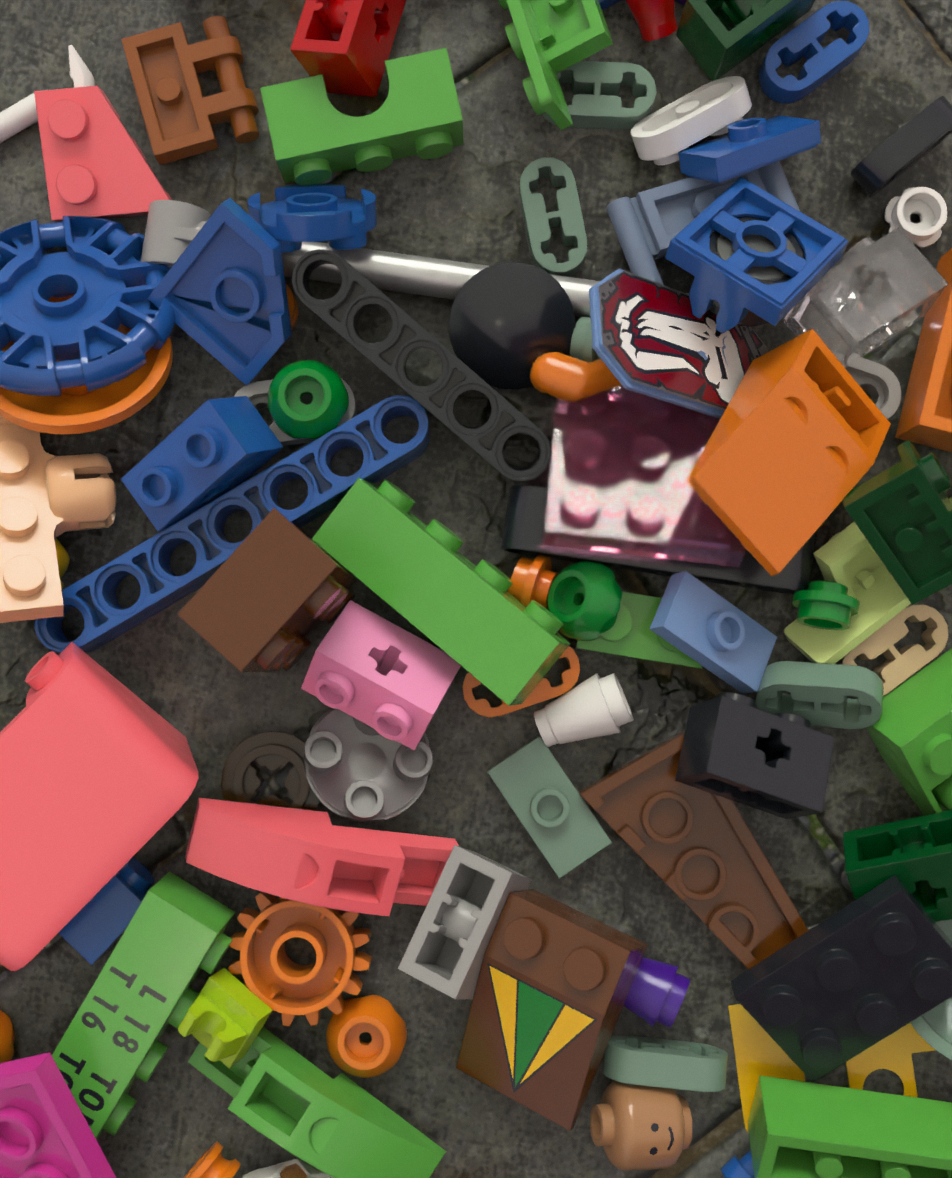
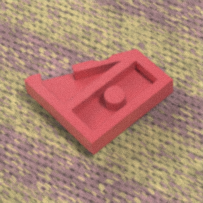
[34,86,172,222]

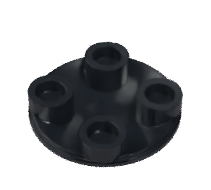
[449,260,576,389]

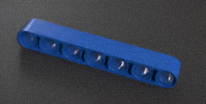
[34,395,430,653]

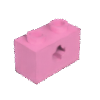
[301,600,461,751]

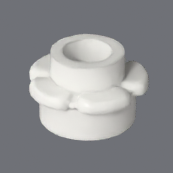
[884,187,947,248]

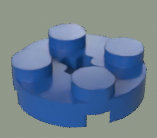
[247,184,377,253]

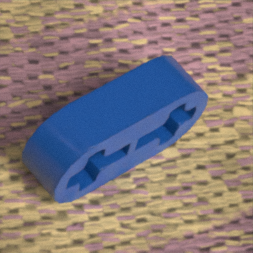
[759,1,869,104]

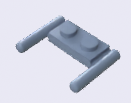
[606,161,823,285]

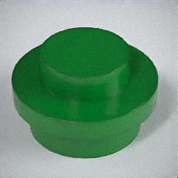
[792,581,860,630]

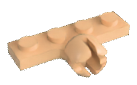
[0,415,117,623]

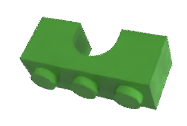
[260,48,464,185]

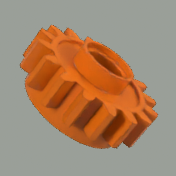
[228,892,372,1026]

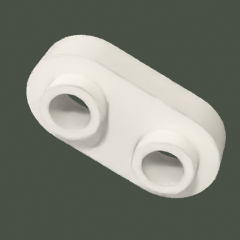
[630,76,752,165]

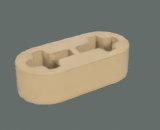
[835,604,948,699]

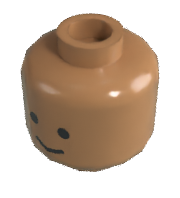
[590,1080,693,1171]

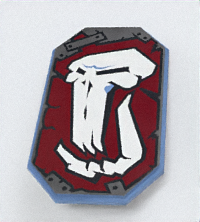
[589,268,768,419]

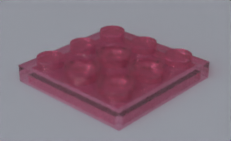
[542,385,745,567]

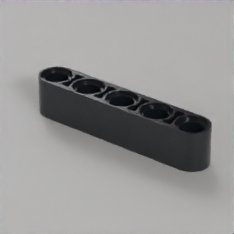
[292,249,551,481]
[501,485,817,594]

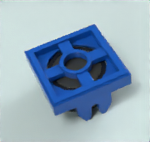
[665,177,849,334]

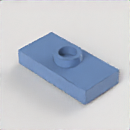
[650,571,777,694]

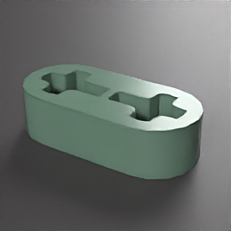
[542,61,657,130]
[519,157,587,277]
[755,661,884,729]
[602,1035,728,1092]

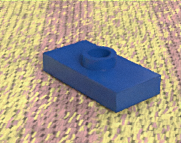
[678,115,821,183]

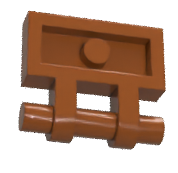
[121,16,260,165]

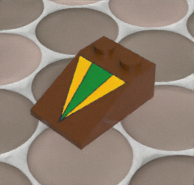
[456,889,648,1131]

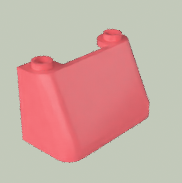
[0,642,199,971]

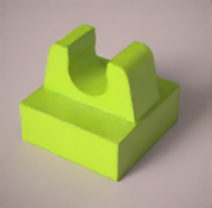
[178,968,273,1069]

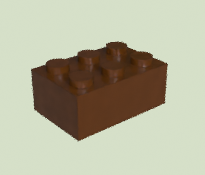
[177,508,356,673]

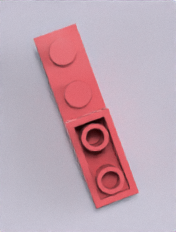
[185,798,459,916]

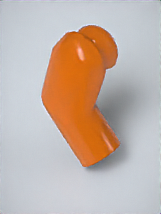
[530,352,621,402]

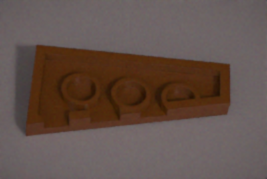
[578,730,808,969]

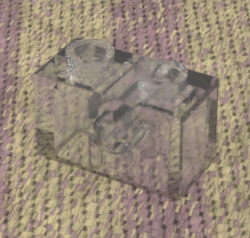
[783,227,948,368]

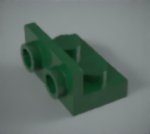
[843,440,952,605]

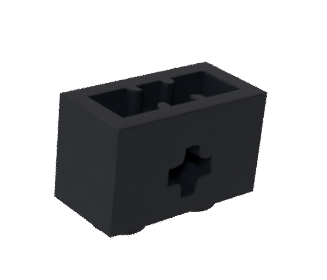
[675,693,835,819]

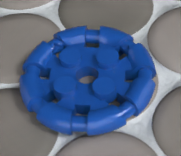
[0,216,180,396]

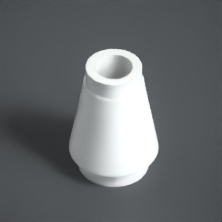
[534,673,633,747]

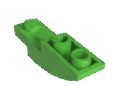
[188,1027,447,1178]

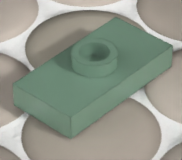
[487,735,612,879]

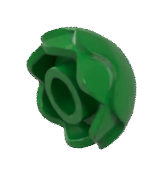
[267,360,349,439]
[547,561,622,641]

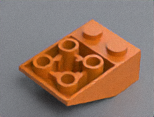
[686,328,891,576]

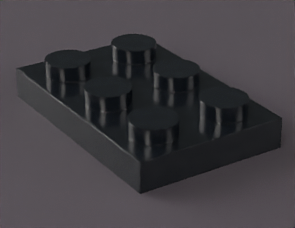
[731,875,952,1082]

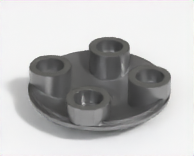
[304,708,433,822]

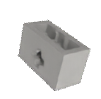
[398,845,532,1000]

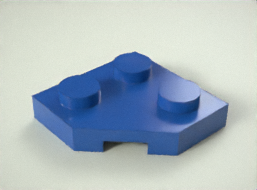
[147,198,292,386]

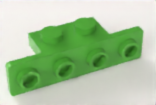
[498,0,613,130]

